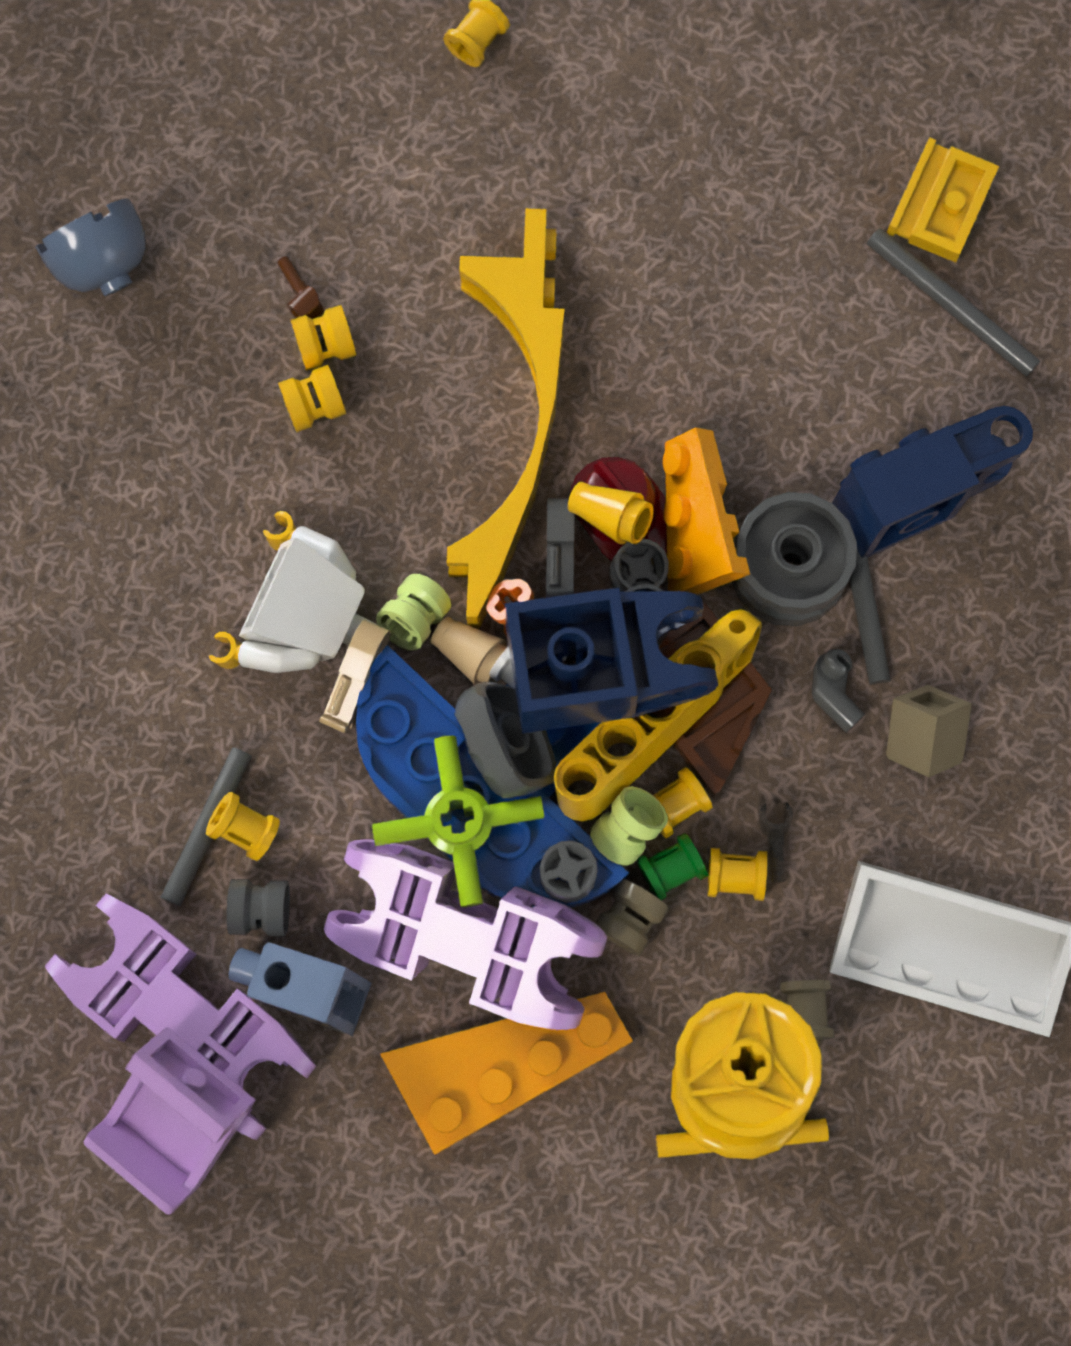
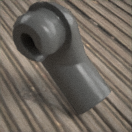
[811,649,865,733]

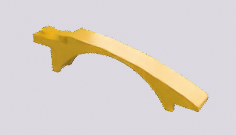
[447,208,564,629]

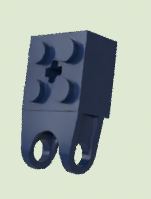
[832,406,1033,558]
[505,588,718,733]

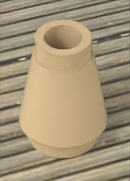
[431,617,507,685]

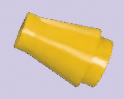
[568,481,653,545]

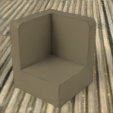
[886,685,972,778]

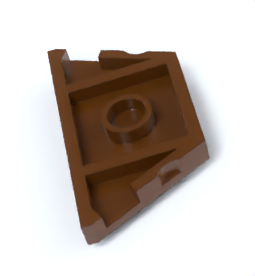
[649,604,772,798]

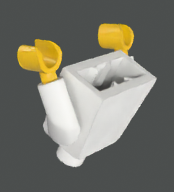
[209,511,377,673]

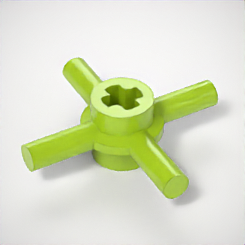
[372,735,545,908]

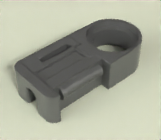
[546,498,574,598]

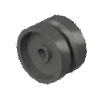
[732,492,857,627]

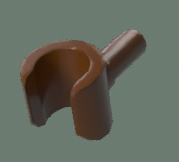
[277,256,324,319]

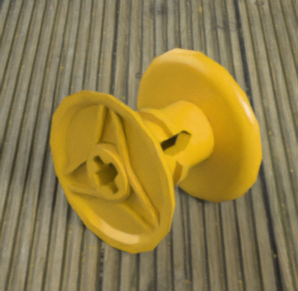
[671,992,822,1159]

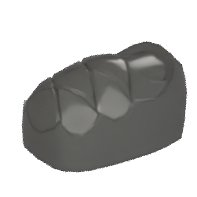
[454,682,557,798]

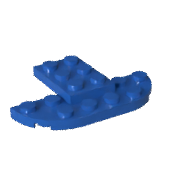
[356,645,629,908]

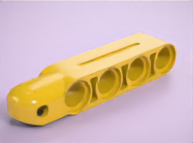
[554,609,762,821]

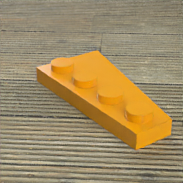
[380,992,633,1155]

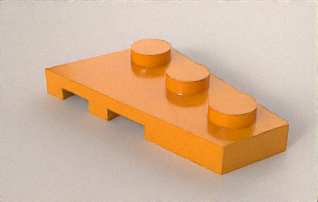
[663,427,751,595]

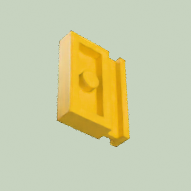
[887,137,999,263]

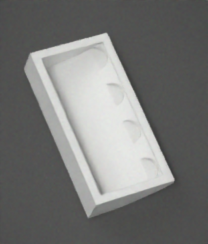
[829,861,1071,1037]

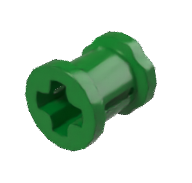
[636,832,708,901]

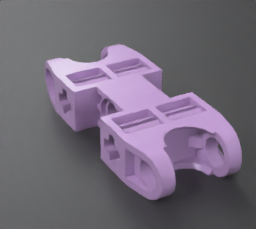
[324,839,607,1030]
[45,894,316,1141]

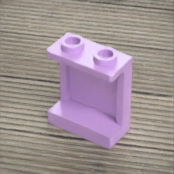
[83,1027,256,1214]

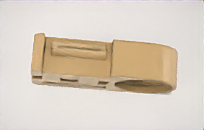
[319,620,391,733]

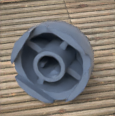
[35,198,146,297]

